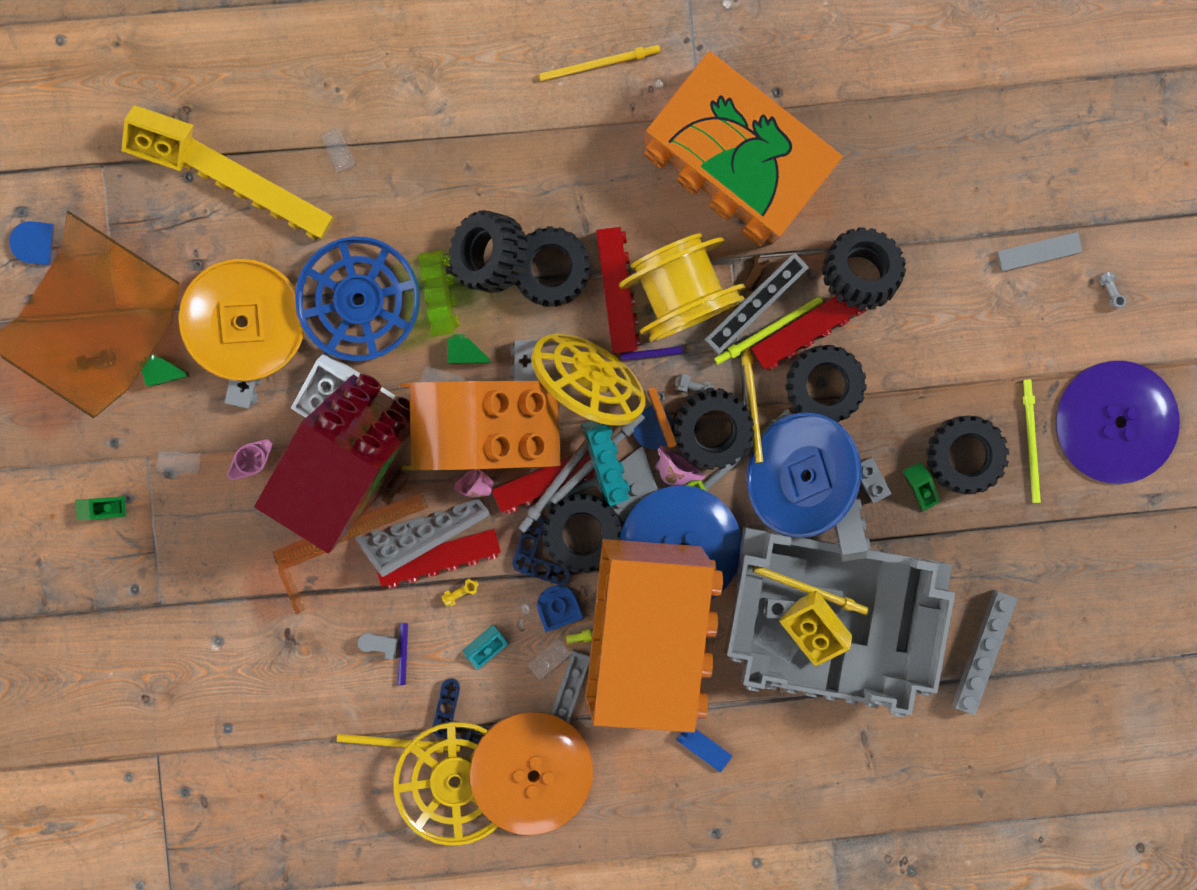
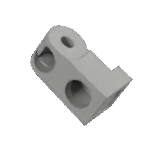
[762,597,797,619]
[358,633,398,660]

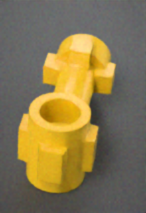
[441,578,479,607]

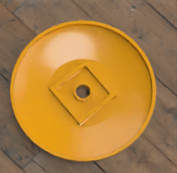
[179,259,304,381]

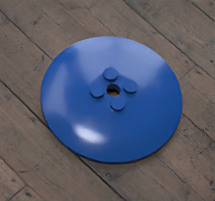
[747,412,861,538]
[620,485,742,600]

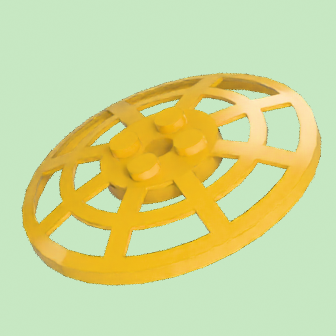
[531,333,645,425]
[393,722,498,846]

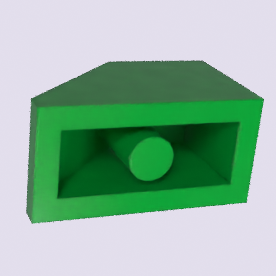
[448,334,490,364]
[140,355,190,387]
[902,462,941,512]
[75,496,126,520]

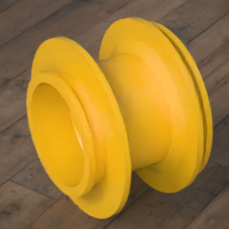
[619,233,745,342]

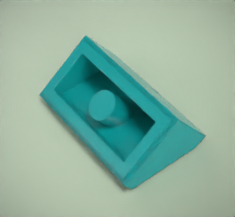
[462,625,509,670]

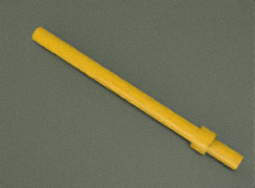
[539,44,661,82]
[741,340,763,463]
[752,566,868,615]
[337,734,461,753]

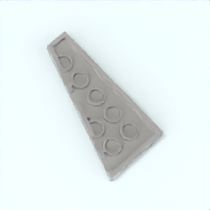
[354,499,490,577]

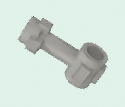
[1099,271,1127,310]
[675,373,715,393]

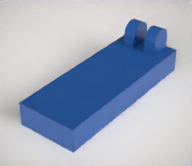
[676,729,732,773]

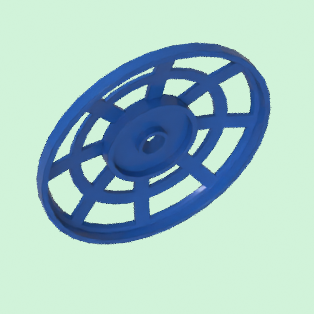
[295,236,420,361]

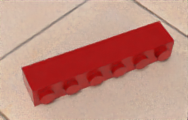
[596,227,641,354]
[750,296,868,371]
[492,450,595,515]
[377,528,502,589]

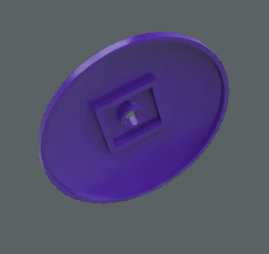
[1056,360,1180,484]

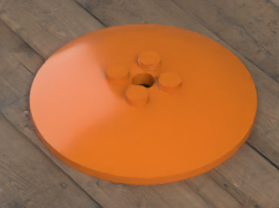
[470,712,593,835]

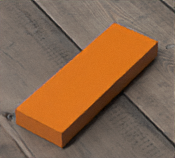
[647,387,677,448]

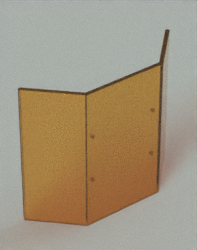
[0,211,181,419]

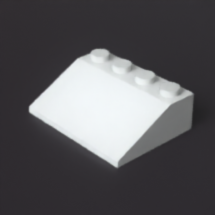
[291,352,395,418]

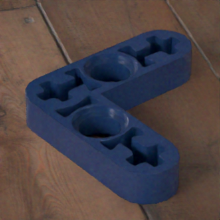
[512,516,570,585]
[432,678,489,745]

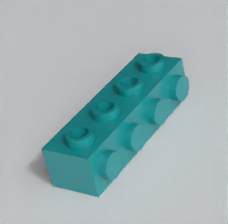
[581,420,630,507]

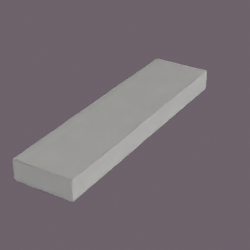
[997,232,1083,272]
[551,650,590,723]

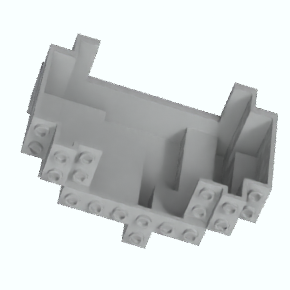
[724,527,955,717]

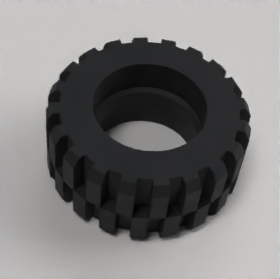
[449,210,528,293]
[515,226,590,307]
[822,227,906,310]
[785,345,867,422]
[672,387,754,470]
[926,415,1009,495]
[543,493,622,573]

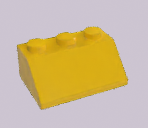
[121,105,194,171]
[779,590,852,667]

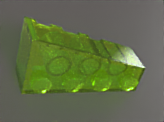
[418,250,460,337]

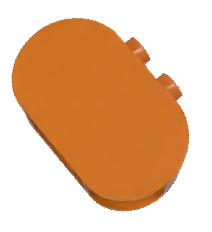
[399,381,561,470]

